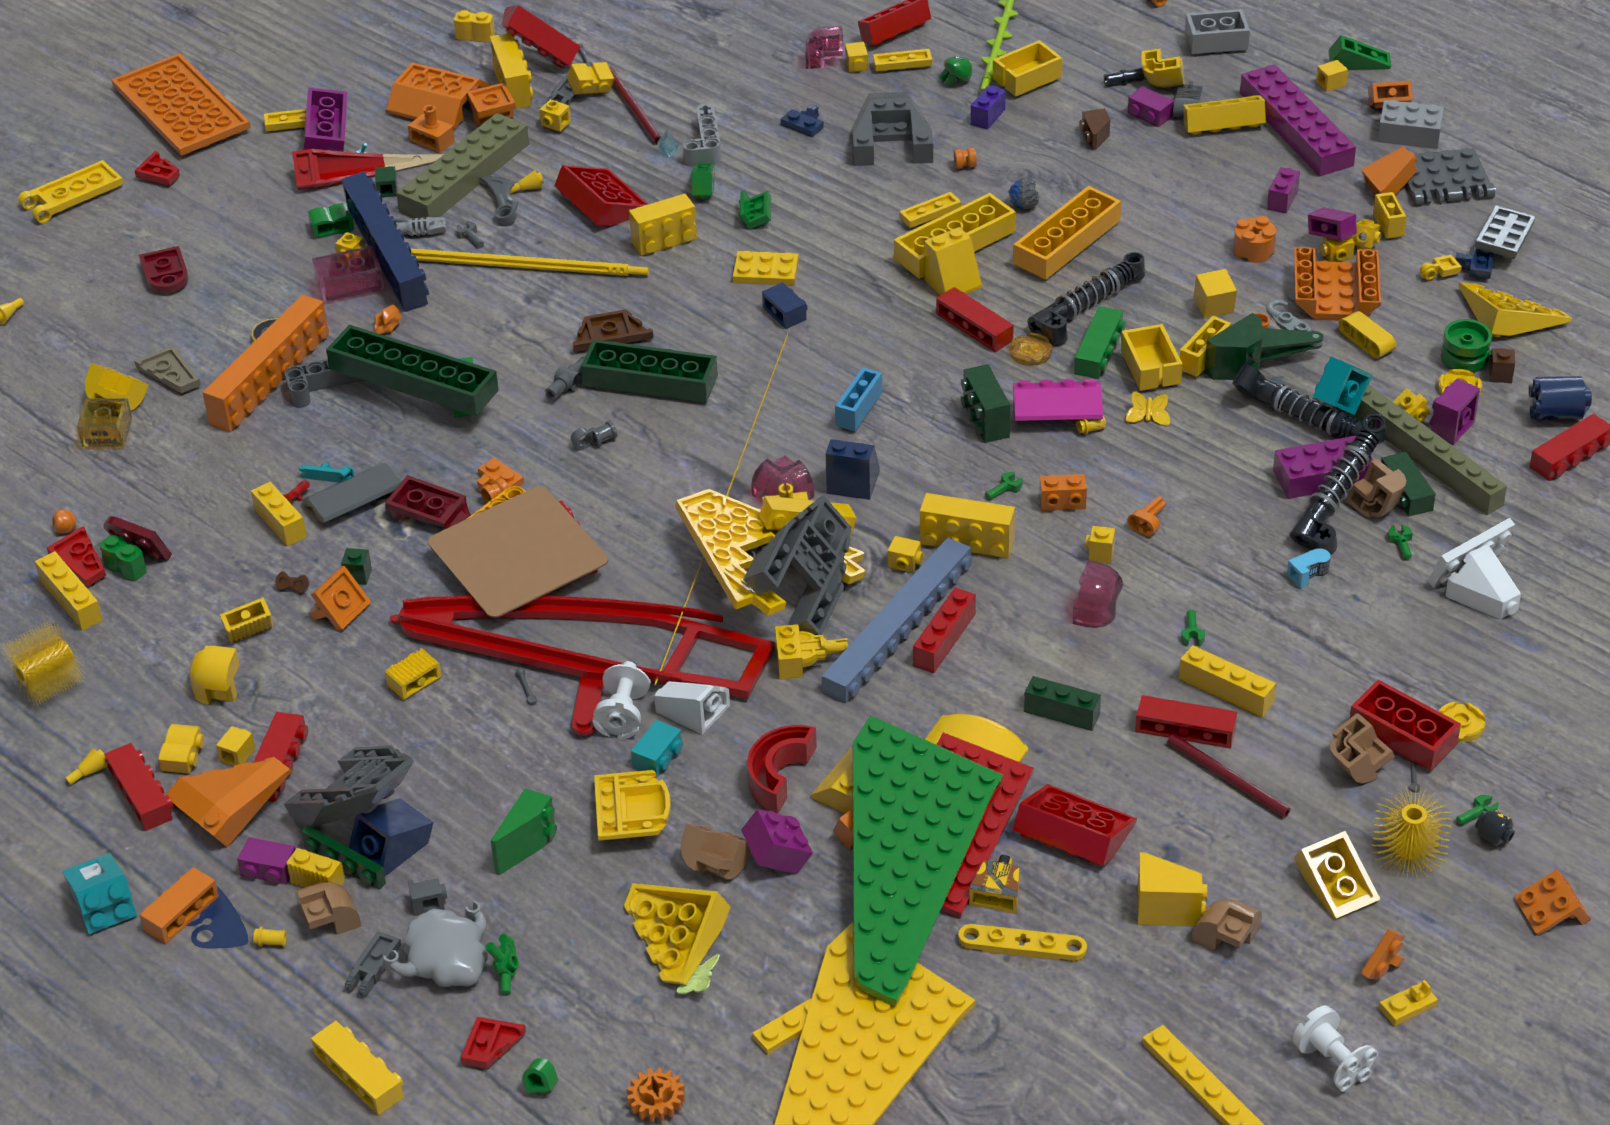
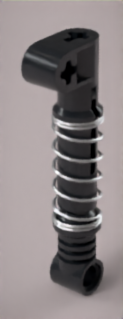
[1027,252,1145,345]
[1232,364,1376,438]
[1290,414,1387,555]

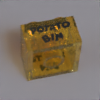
[77,398,132,447]

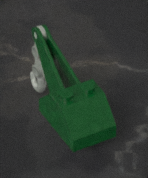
[1204,300,1323,380]

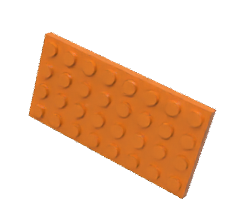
[111,53,251,156]

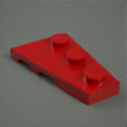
[47,526,106,587]

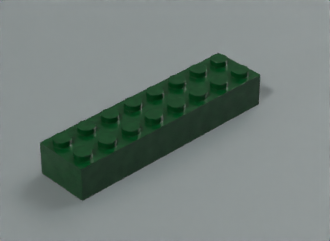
[326,325,499,416]

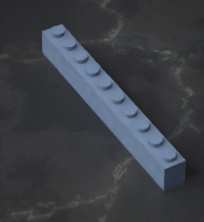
[822,537,972,703]

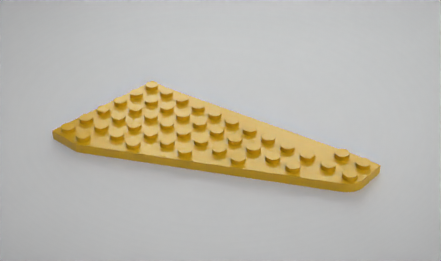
[775,922,975,1125]

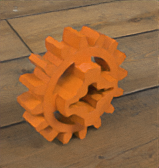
[627,1067,685,1122]

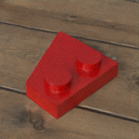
[135,151,180,186]
[461,1017,526,1069]

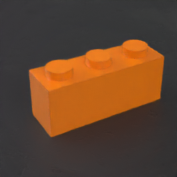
[140,867,219,944]

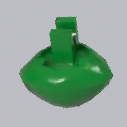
[939,56,972,86]

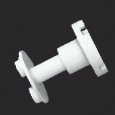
[593,661,651,739]
[1292,1005,1379,1092]

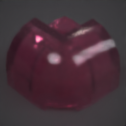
[805,26,843,69]
[751,456,814,503]
[1073,560,1123,628]

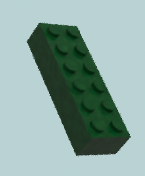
[581,339,718,403]

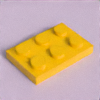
[733,251,799,286]

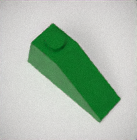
[1328,35,1391,70]
[692,163,715,199]

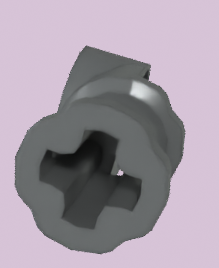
[570,420,618,450]

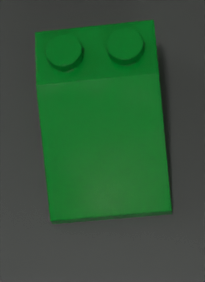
[490,788,557,875]

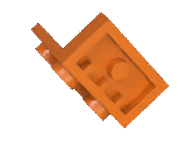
[1515,869,1591,935]

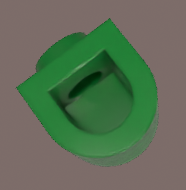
[522,1058,558,1094]

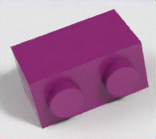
[1127,86,1174,127]
[1267,167,1300,214]
[1308,207,1357,241]
[237,837,296,884]

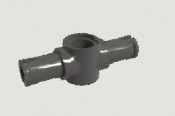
[545,356,585,401]

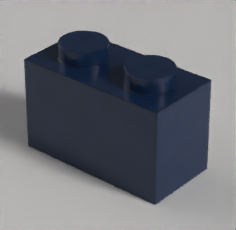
[762,282,808,329]

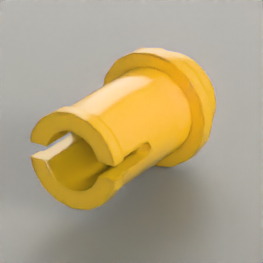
[1076,416,1106,435]
[253,926,287,947]

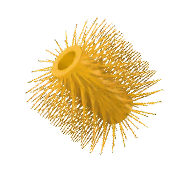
[2,620,85,705]
[1372,786,1452,879]

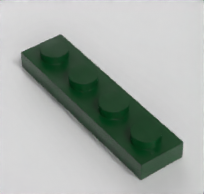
[301,825,386,890]

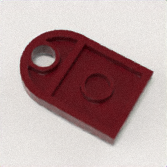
[139,246,189,293]
[103,516,172,561]

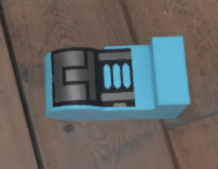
[1287,549,1331,589]

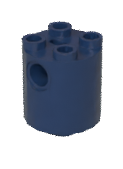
[1528,376,1592,420]

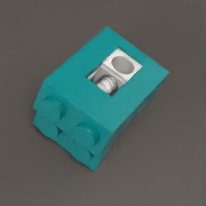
[62,853,137,934]

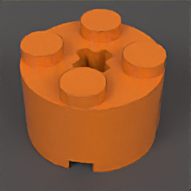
[1233,216,1276,263]

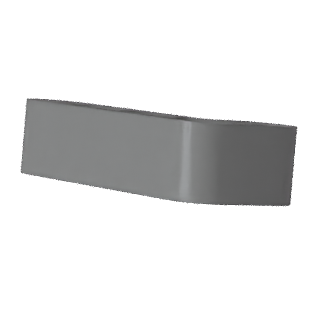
[683,104,721,166]

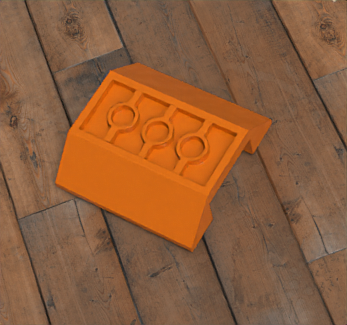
[386,62,491,129]
[1294,247,1381,321]

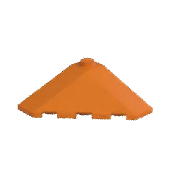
[164,757,292,847]

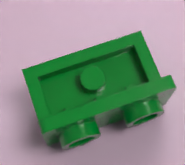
[738,190,771,230]

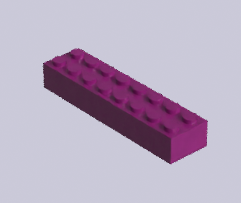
[1240,64,1356,177]

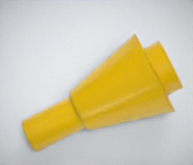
[510,170,544,194]
[0,298,24,325]
[65,748,107,785]

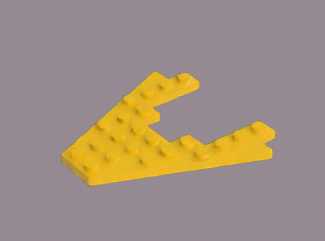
[675,489,866,616]

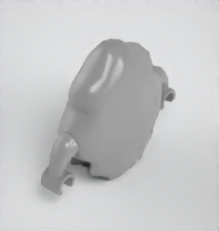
[383,901,488,987]

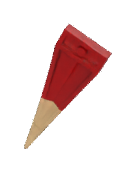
[292,149,444,190]

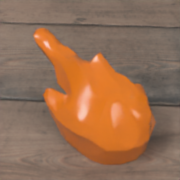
[374,304,402,334]

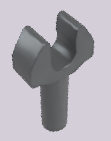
[456,221,484,248]

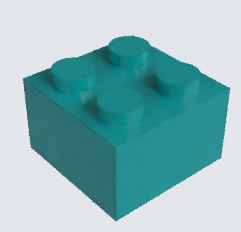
[1313,356,1373,415]

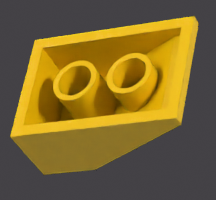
[1294,831,1380,919]

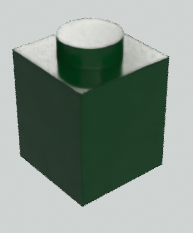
[375,166,398,198]
[341,548,372,585]

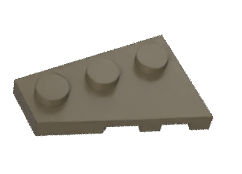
[134,346,201,393]

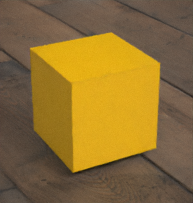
[1193,269,1237,319]

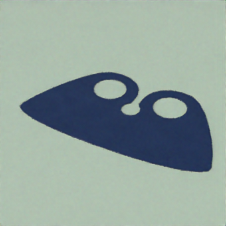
[187,885,249,948]

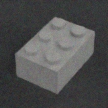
[1185,9,1250,54]
[1378,100,1444,149]

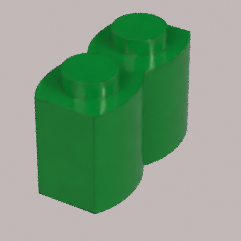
[308,203,354,238]
[99,535,147,582]

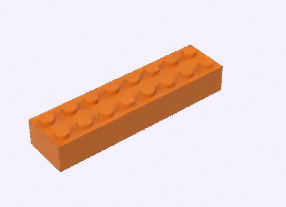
[202,294,329,432]

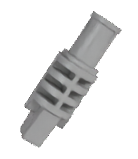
[396,217,446,237]

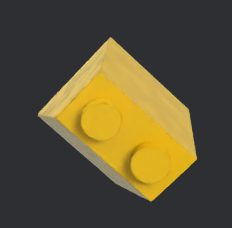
[924,227,982,295]
[1137,852,1207,927]

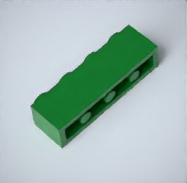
[1074,306,1126,379]

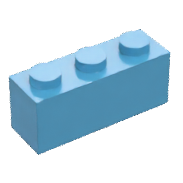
[835,367,883,431]

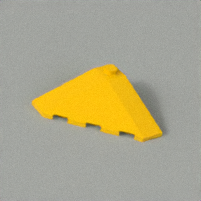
[1458,282,1572,338]
[624,883,731,985]

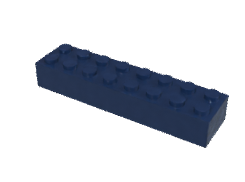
[341,171,429,312]

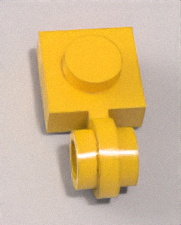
[1420,255,1462,280]

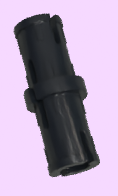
[1104,68,1144,86]

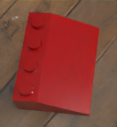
[554,165,648,227]
[1013,784,1137,866]

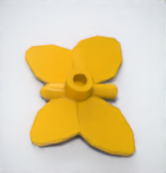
[1126,392,1170,426]

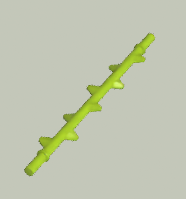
[979,0,1018,94]

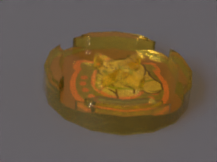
[1010,333,1053,366]

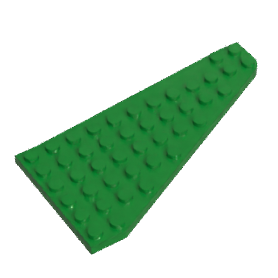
[852,715,1003,1007]

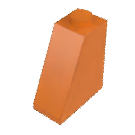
[1361,146,1417,195]

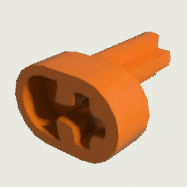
[1127,496,1166,537]

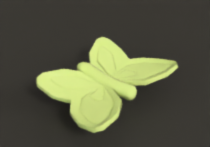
[676,954,720,994]

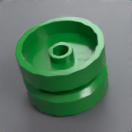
[1441,319,1492,372]

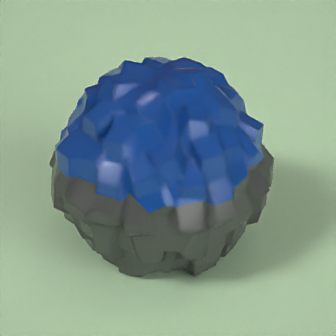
[1008,177,1039,210]

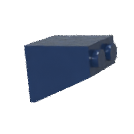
[825,439,880,500]
[348,798,434,876]

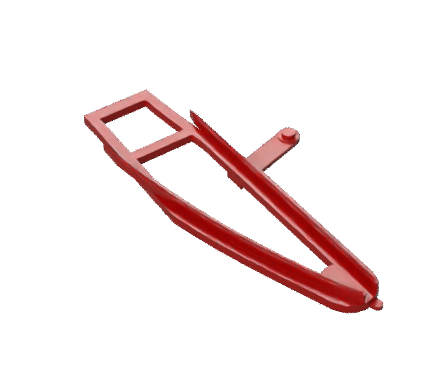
[390,596,775,736]

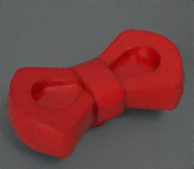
[283,479,310,501]

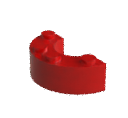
[747,725,817,814]

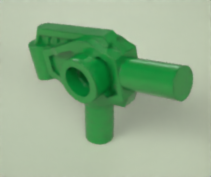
[485,933,519,995]

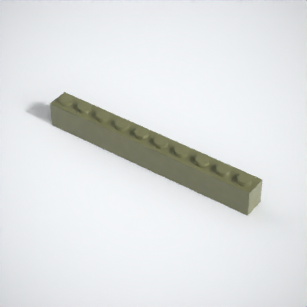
[1352,385,1507,515]

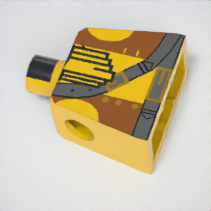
[969,855,1019,914]

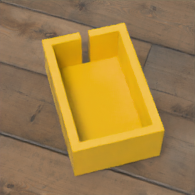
[993,40,1063,97]
[629,194,697,256]
[1121,324,1183,391]

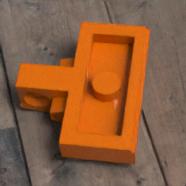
[476,458,524,492]
[1361,928,1405,980]

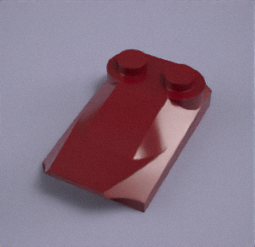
[385,475,471,528]

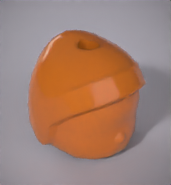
[52,510,77,534]

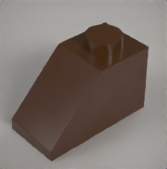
[1489,348,1515,383]

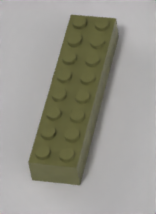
[396,113,529,220]

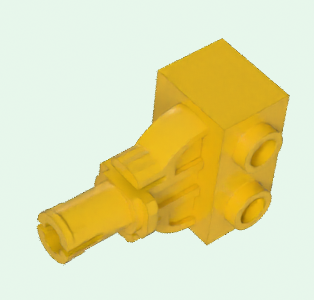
[775,624,848,679]

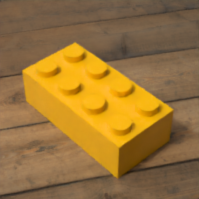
[490,33,534,109]
[920,493,1015,559]

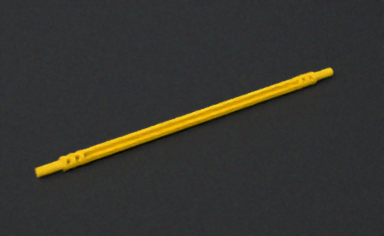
[368,248,649,276]

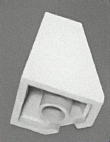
[1445,545,1521,619]
[654,681,730,735]

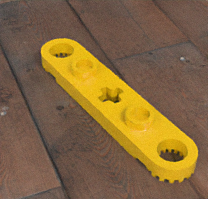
[958,924,1087,962]

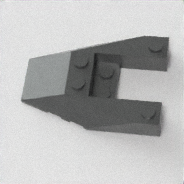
[852,92,933,166]
[743,495,852,635]
[284,745,414,828]

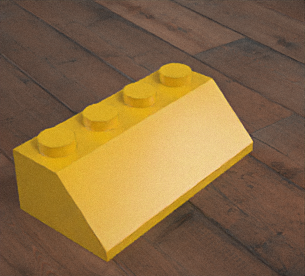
[811,747,852,814]

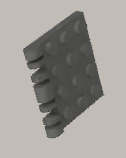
[1405,148,1495,205]

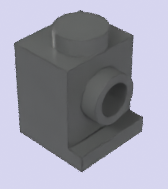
[408,878,448,916]

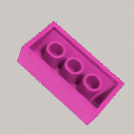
[1013,379,1103,421]

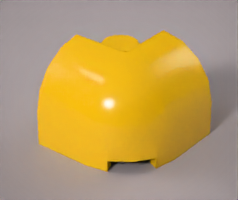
[1141,48,1185,88]
[85,362,149,412]
[189,646,240,705]

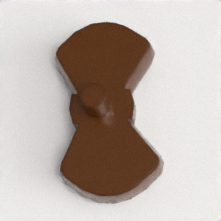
[275,571,309,593]

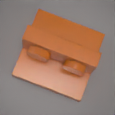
[467,83,516,126]
[309,566,371,631]

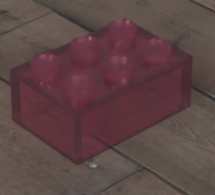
[312,246,384,302]

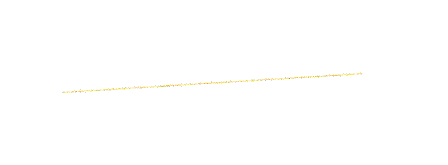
[654,331,789,685]

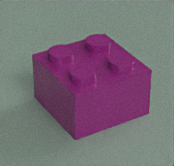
[1429,379,1480,445]
[741,809,813,874]

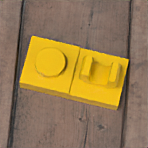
[1379,980,1438,1026]

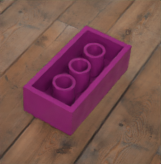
[303,87,347,152]
[1273,436,1373,499]

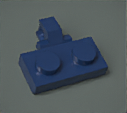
[780,104,824,137]
[1455,245,1494,279]

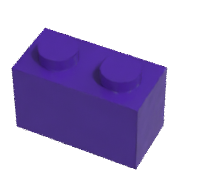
[970,85,1006,130]

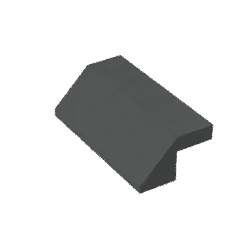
[302,463,401,523]

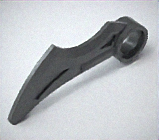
[480,176,519,225]

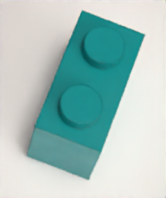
[631,720,683,777]

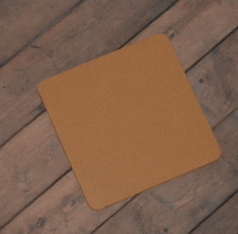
[428,486,608,618]

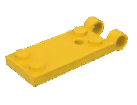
[18,160,124,224]

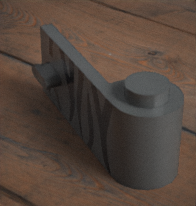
[1173,81,1203,118]

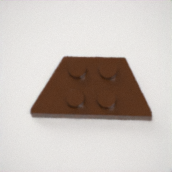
[573,309,654,352]

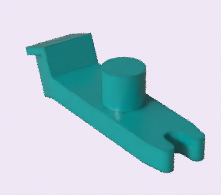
[299,462,354,482]

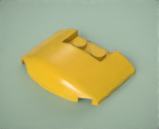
[925,714,1028,762]
[594,770,671,841]

